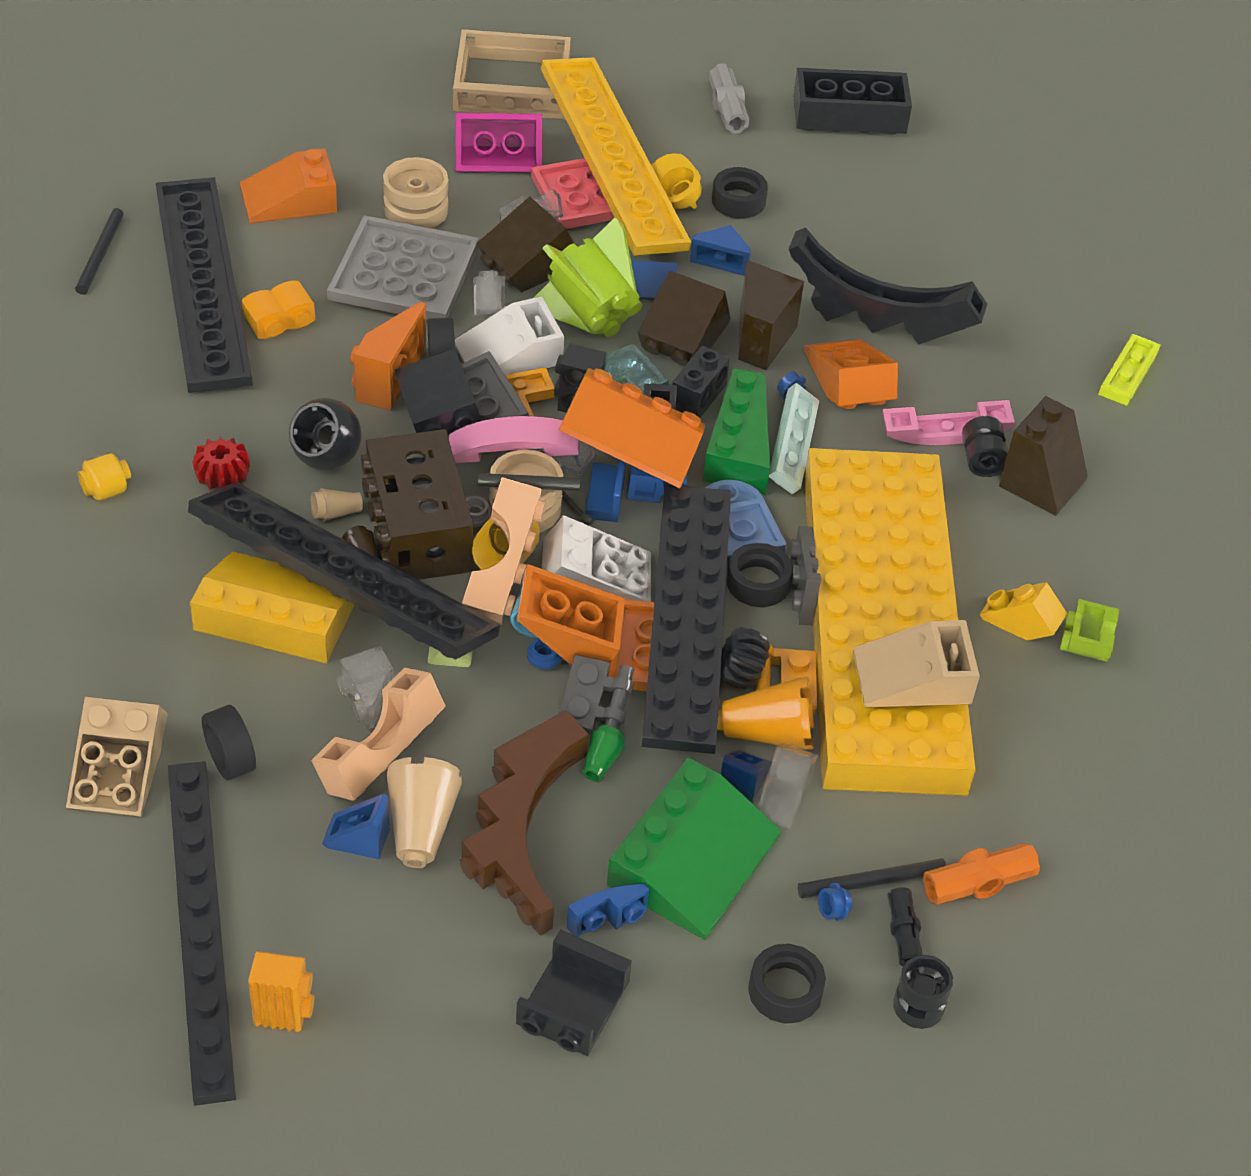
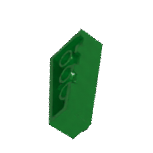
[702,368,770,495]

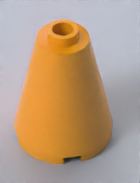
[717,677,815,750]

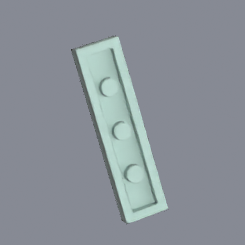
[769,383,819,494]

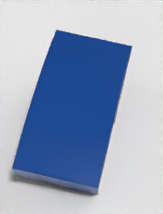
[567,884,649,937]

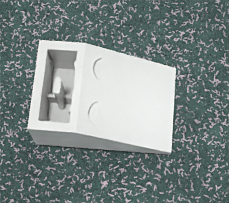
[455,297,564,375]
[542,515,651,602]

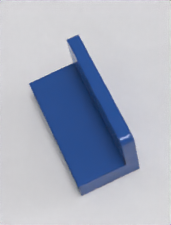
[631,260,677,299]
[585,459,626,522]

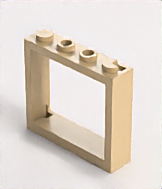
[453,29,571,119]

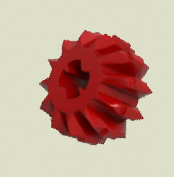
[192,436,250,490]

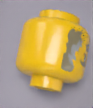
[77,452,131,501]

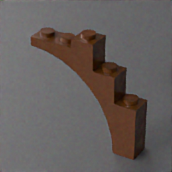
[460,710,588,936]

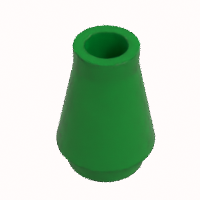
[582,725,625,782]

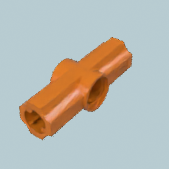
[922,842,1041,905]

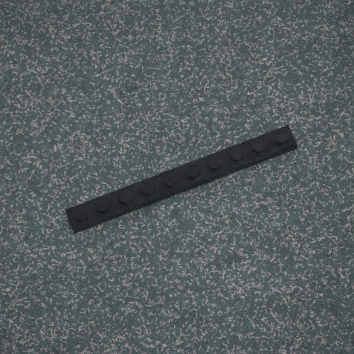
[168,761,236,1106]

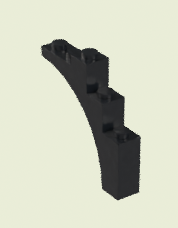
[788,227,987,345]

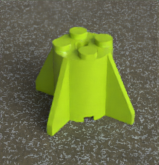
[534,217,643,338]

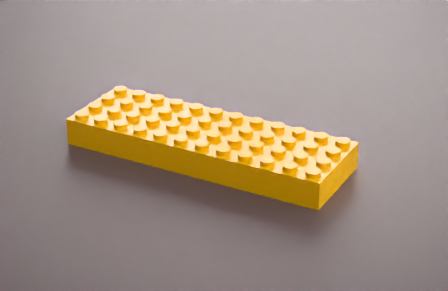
[804,448,976,796]

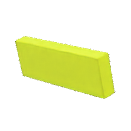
[1098,334,1161,406]

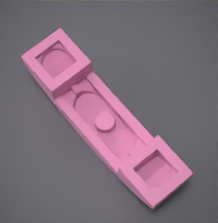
[882,400,1015,445]
[449,416,580,463]

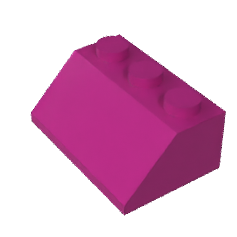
[455,113,542,173]

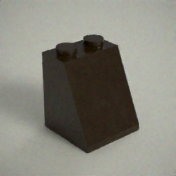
[476,196,574,293]
[738,260,804,370]
[638,270,731,366]
[999,396,1088,516]

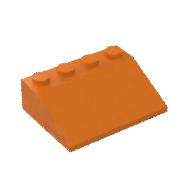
[559,368,706,488]

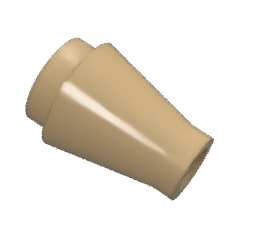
[311,488,363,522]

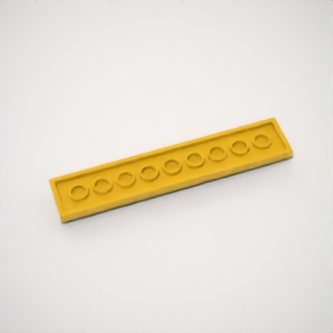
[540,57,691,256]

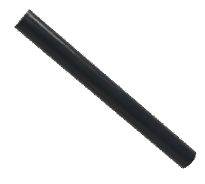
[75,208,124,295]
[798,858,946,898]

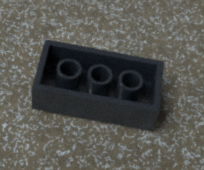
[793,68,912,134]

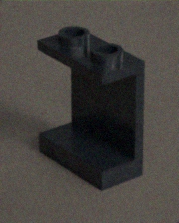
[394,349,482,435]
[516,929,632,1056]

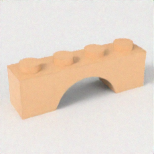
[462,477,546,625]
[311,667,446,801]

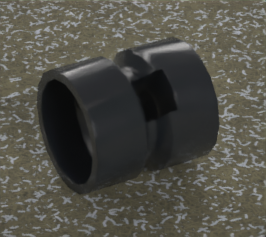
[962,416,1008,477]
[893,955,953,1029]

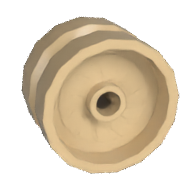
[383,157,448,228]
[489,449,563,533]

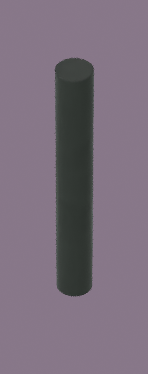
[478,473,580,491]

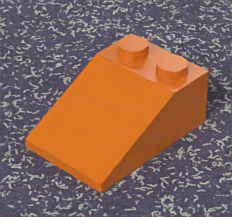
[240,148,337,224]
[350,302,426,411]
[804,339,898,409]
[517,564,625,665]

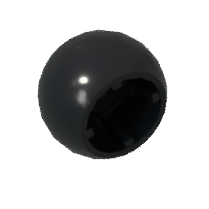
[289,398,362,470]

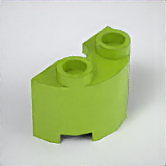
[1060,599,1119,661]

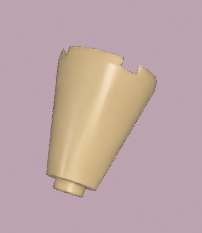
[387,757,462,868]

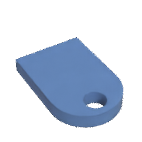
[706,480,786,565]

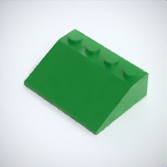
[607,757,781,940]

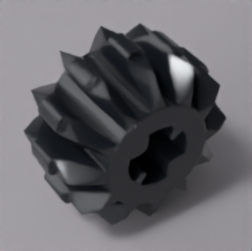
[720,627,770,689]

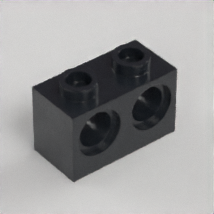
[554,343,607,413]
[672,346,730,418]

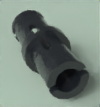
[887,887,923,967]

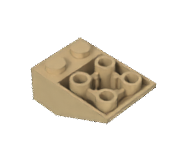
[853,620,980,707]
[66,697,168,817]

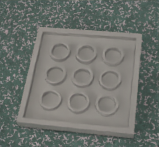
[327,215,479,320]

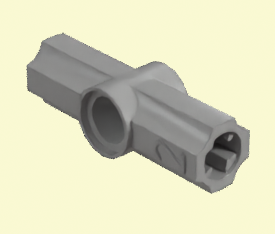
[709,64,749,134]

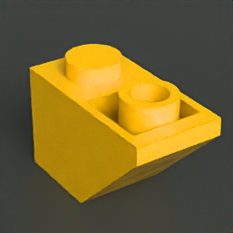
[979,582,1067,641]

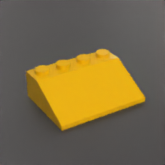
[190,551,355,664]

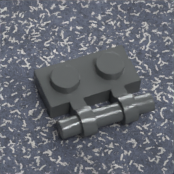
[559,655,634,734]

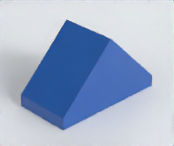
[690,225,751,276]
[322,793,390,859]

